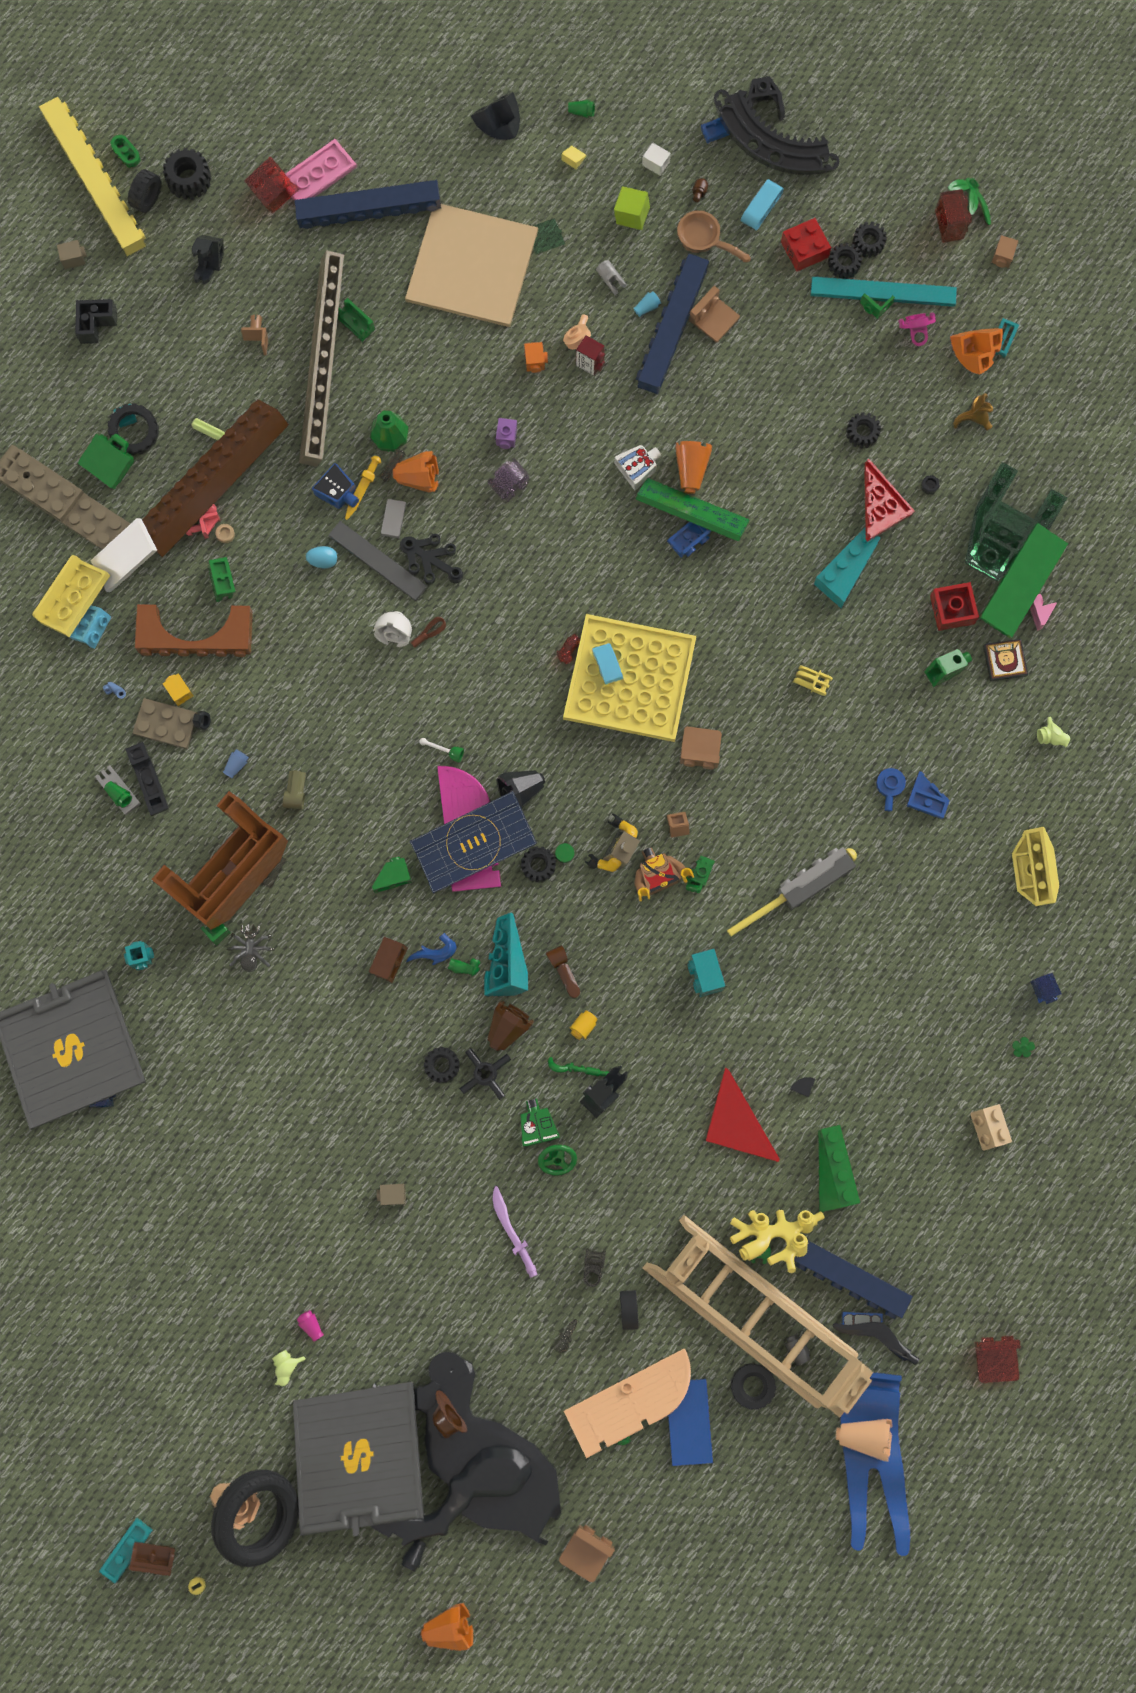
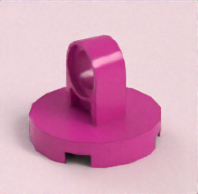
[898,313,936,346]

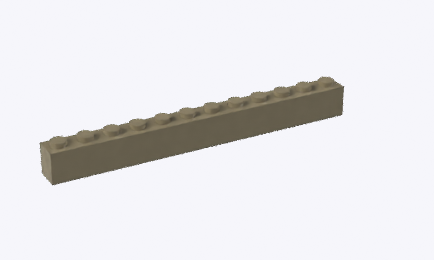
[299,250,344,467]

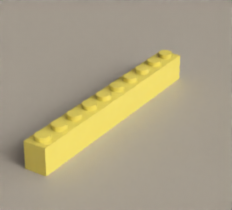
[39,97,146,256]

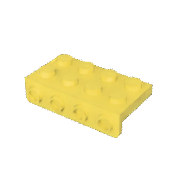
[32,555,111,637]

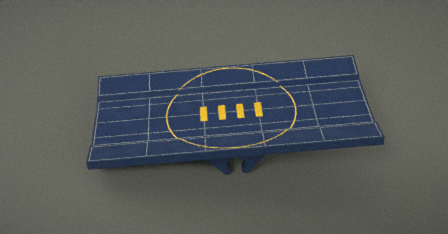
[410,791,537,893]

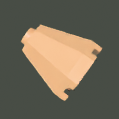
[210,1483,260,1530]

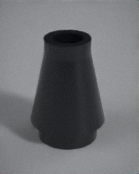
[400,1540,426,1572]

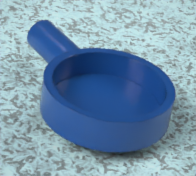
[876,768,906,811]

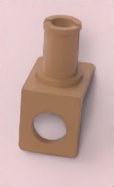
[241,314,268,355]

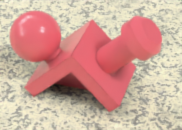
[186,504,220,539]

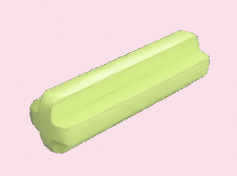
[192,418,225,440]

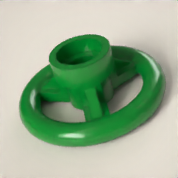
[538,1144,577,1176]

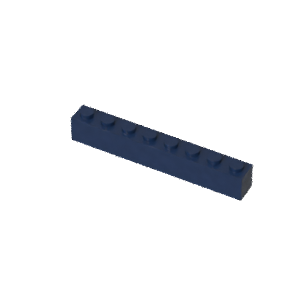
[294,180,442,229]
[636,254,709,394]

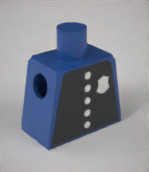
[312,463,359,509]

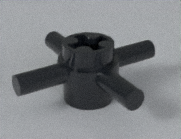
[459,1048,511,1100]

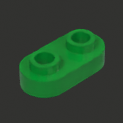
[111,135,141,167]

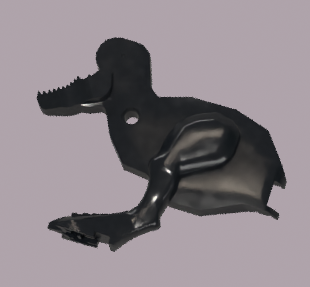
[370,1351,561,1546]

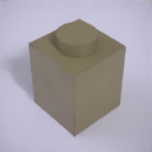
[57,240,87,269]
[377,1184,406,1206]

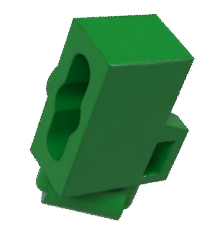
[686,856,715,893]

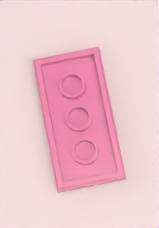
[278,139,357,200]

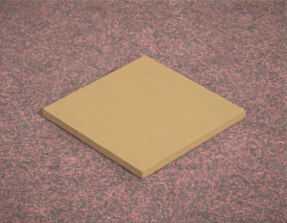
[405,204,538,327]

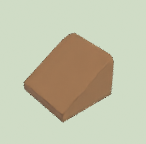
[667,812,690,838]

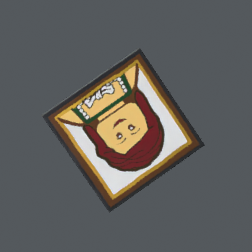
[983,639,1028,682]

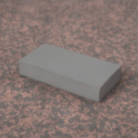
[381,499,406,539]

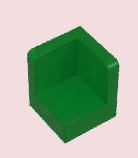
[201,924,231,946]

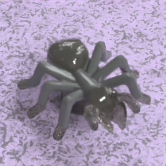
[227,924,275,972]

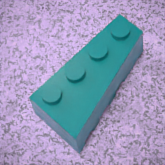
[814,527,880,608]

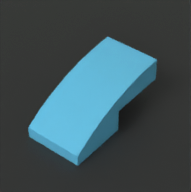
[592,643,623,684]

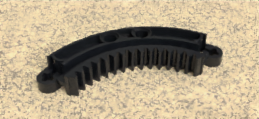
[713,89,839,175]

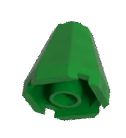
[370,410,409,452]

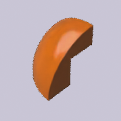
[950,329,1003,374]

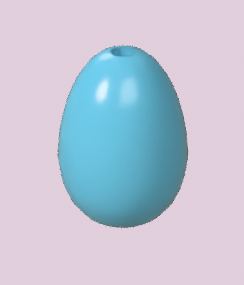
[306,546,337,569]

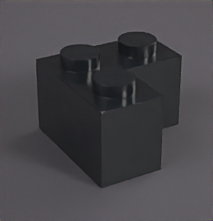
[75,299,117,344]

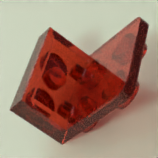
[975,1336,1021,1383]

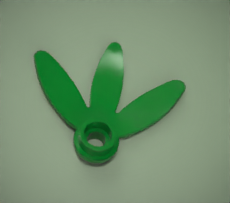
[948,177,991,225]

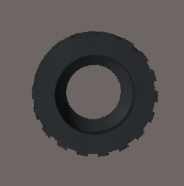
[127,169,162,213]
[731,1363,776,1410]

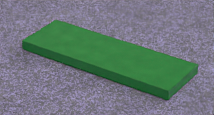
[979,523,1068,638]

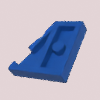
[906,771,950,819]

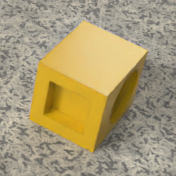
[162,673,193,706]

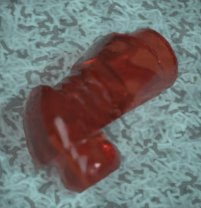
[557,634,580,664]

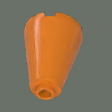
[675,441,712,494]

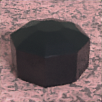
[921,475,940,495]
[192,711,211,730]

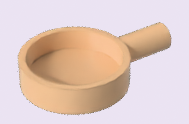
[563,315,591,349]

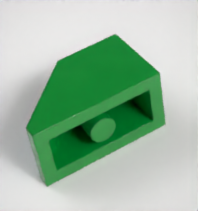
[372,857,412,893]

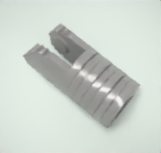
[596,260,627,296]

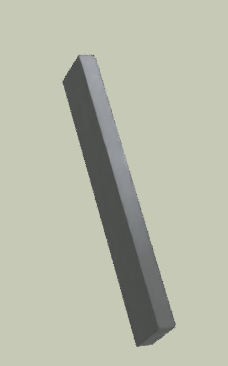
[329,521,428,602]

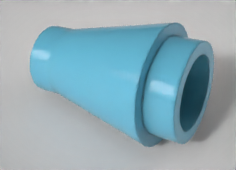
[633,291,661,317]

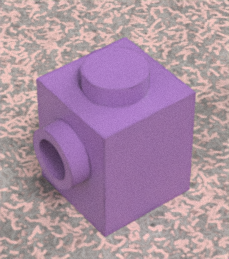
[496,418,517,449]

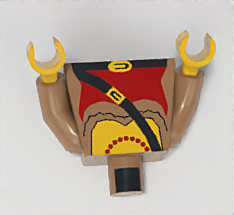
[634,847,694,902]

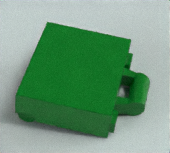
[78,434,135,489]

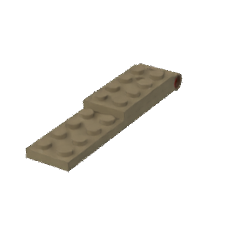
[0,445,130,550]

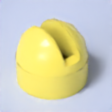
[188,1577,206,1595]

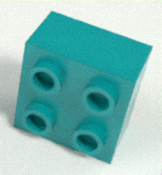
[687,949,725,997]

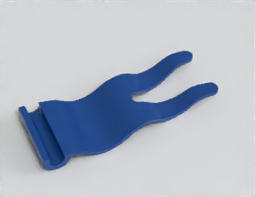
[840,1372,910,1556]

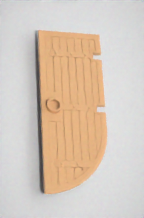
[564,1349,691,1458]

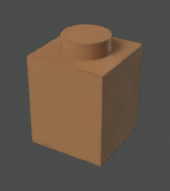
[992,235,1018,268]

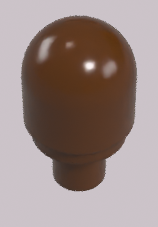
[692,178,708,202]

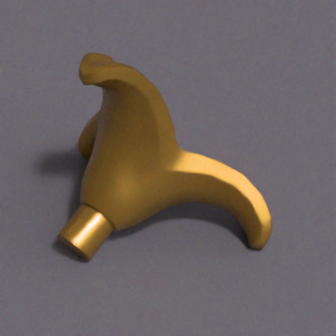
[953,393,993,430]

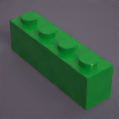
[818,1125,860,1212]

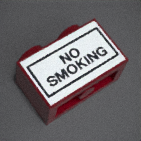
[576,335,606,376]

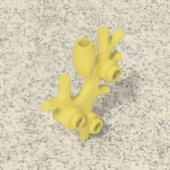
[730,1210,825,1273]

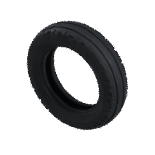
[211,1469,299,1567]

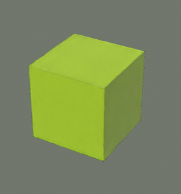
[614,186,650,230]

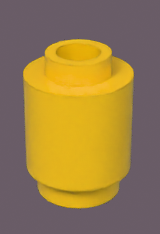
[570,1010,598,1040]

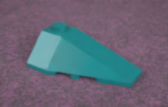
[484,912,528,996]

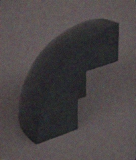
[470,92,520,140]

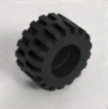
[163,148,211,200]

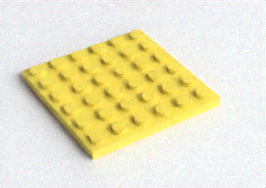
[563,614,696,742]

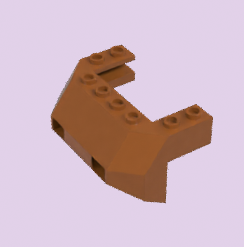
[151,791,288,930]

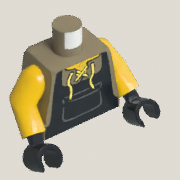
[585,814,640,872]

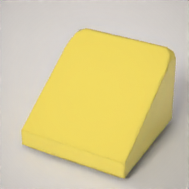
[562,146,586,169]

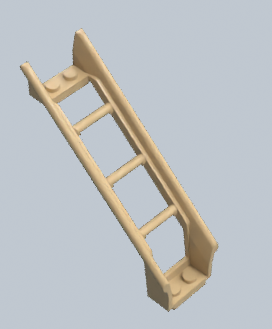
[643,1215,873,1417]

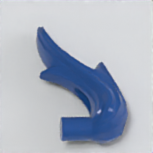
[406,933,457,965]

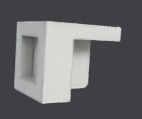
[642,143,671,176]

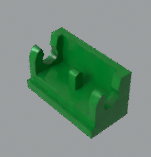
[337,298,375,342]
[208,557,236,602]

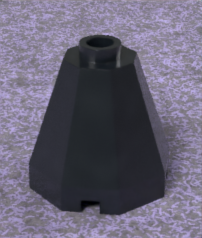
[496,770,545,809]

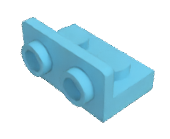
[70,605,111,649]

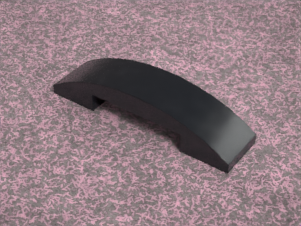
[125,742,169,816]

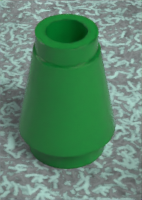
[568,100,595,118]
[104,781,132,808]

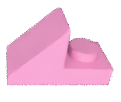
[1030,594,1057,631]

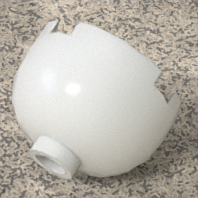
[373,611,412,647]

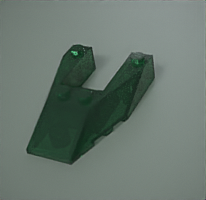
[965,462,1068,582]

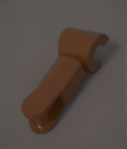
[546,945,580,998]

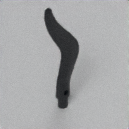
[833,1322,919,1365]

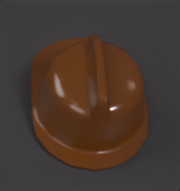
[433,1390,467,1438]

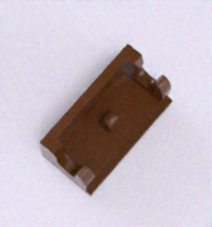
[369,937,408,983]
[129,1542,175,1576]

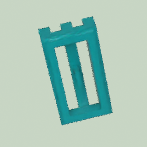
[995,318,1019,358]

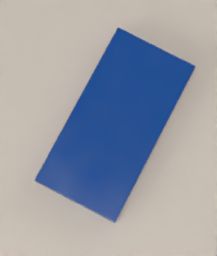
[668,1379,713,1466]

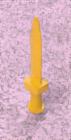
[345,456,381,520]

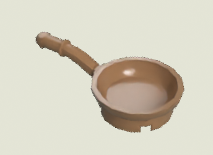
[677,211,751,262]

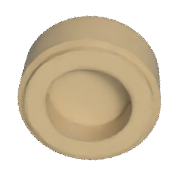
[215,524,235,543]

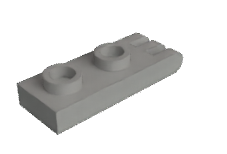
[95,765,141,816]

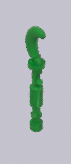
[548,1057,609,1077]

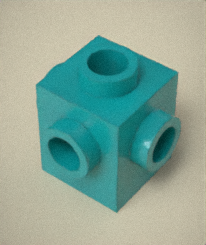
[124,941,154,970]

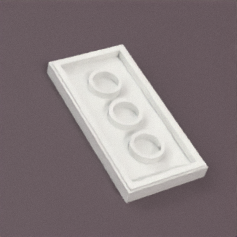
[91,518,157,592]

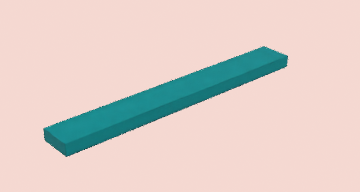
[811,277,957,307]

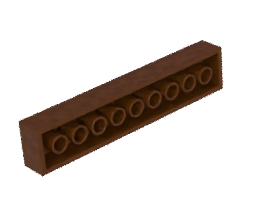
[142,399,289,558]

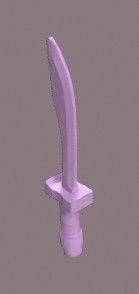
[493,1186,537,1278]

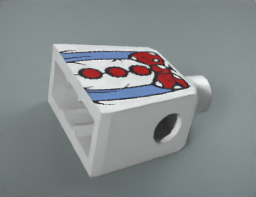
[615,445,661,490]

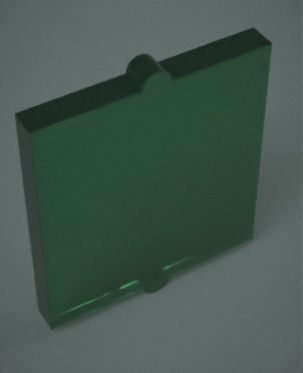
[533,218,565,254]

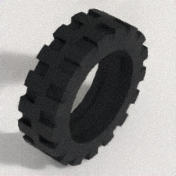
[108,403,159,455]

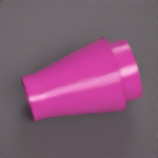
[297,1310,324,1342]

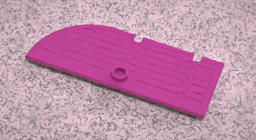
[437,766,501,892]

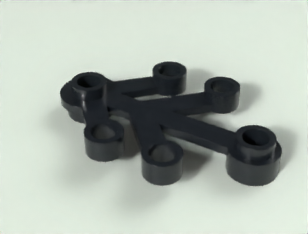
[400,534,463,585]

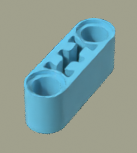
[741,179,784,230]

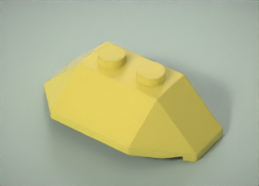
[1012,827,1059,906]

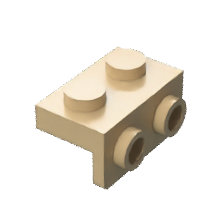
[971,1104,1012,1151]

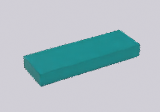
[99,1518,153,1584]

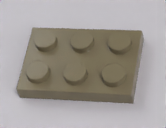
[132,698,196,749]

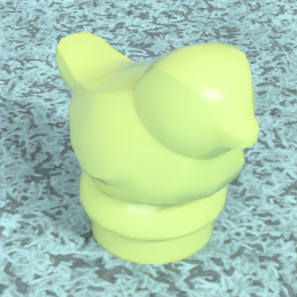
[1037,717,1070,747]
[272,1349,305,1386]

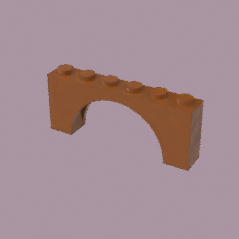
[135,604,253,657]

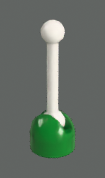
[419,738,464,763]

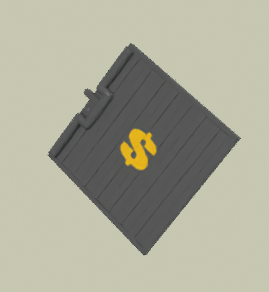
[0,969,146,1130]
[293,1382,424,1536]

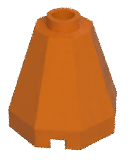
[393,451,439,492]
[421,1603,473,1651]

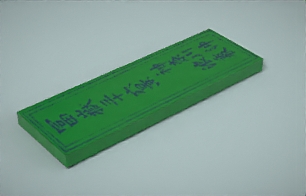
[636,478,750,541]

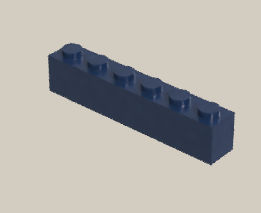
[794,1241,913,1320]

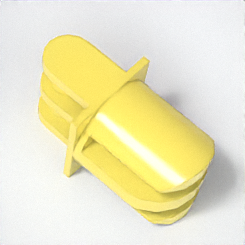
[793,665,833,696]

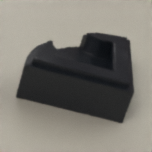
[790,1077,815,1097]

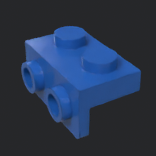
[667,522,711,558]

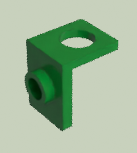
[860,293,895,319]

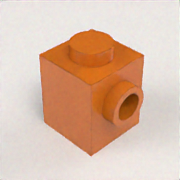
[524,342,548,373]

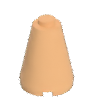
[836,1419,892,1462]

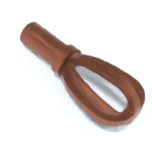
[410,617,446,648]

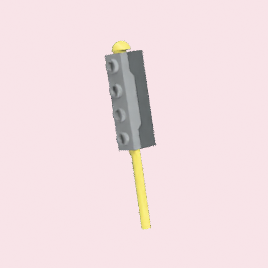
[727,847,857,937]

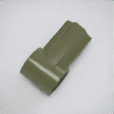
[283,770,306,810]

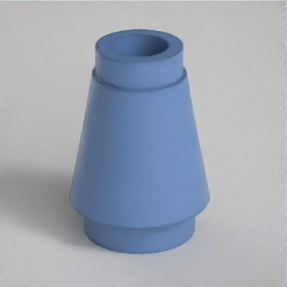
[223,749,249,778]

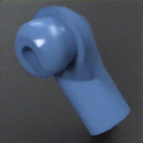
[103,682,126,699]

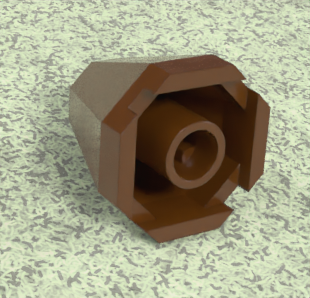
[487,1000,534,1051]

